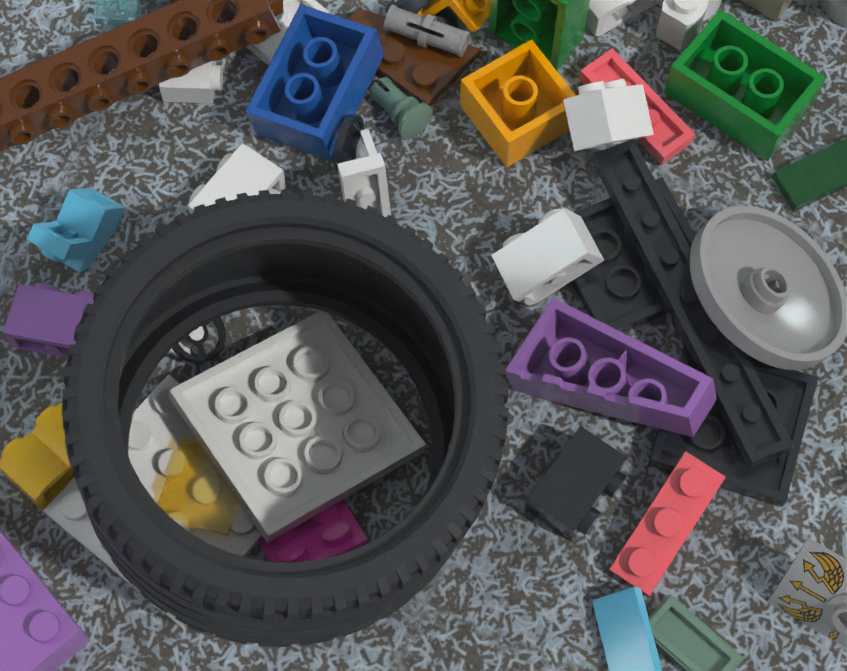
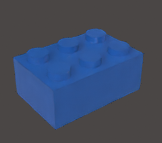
[245,4,385,161]

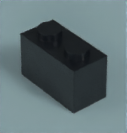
[525,426,627,542]

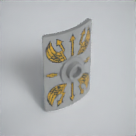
[767,539,847,648]

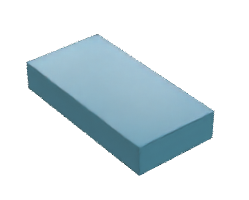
[592,587,662,671]

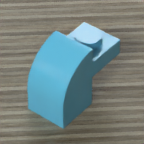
[27,188,126,272]

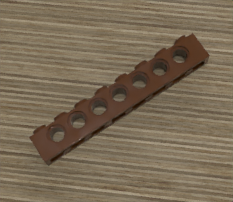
[0,0,281,152]

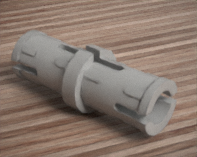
[383,5,471,57]

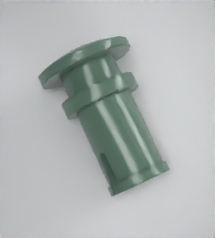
[369,77,433,140]

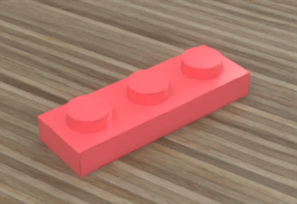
[579,48,696,166]
[609,451,726,596]

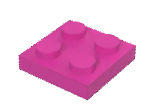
[258,500,369,562]

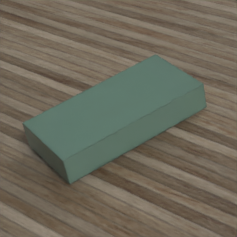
[649,594,745,671]

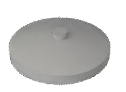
[690,206,847,370]

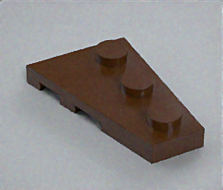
[348,8,480,107]

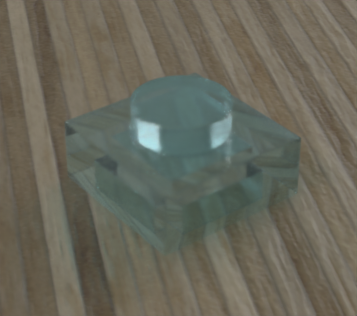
[93,0,141,26]

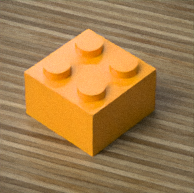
[460,39,576,168]

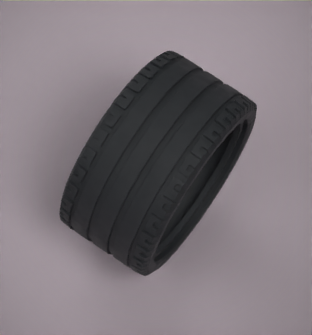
[62,189,509,647]

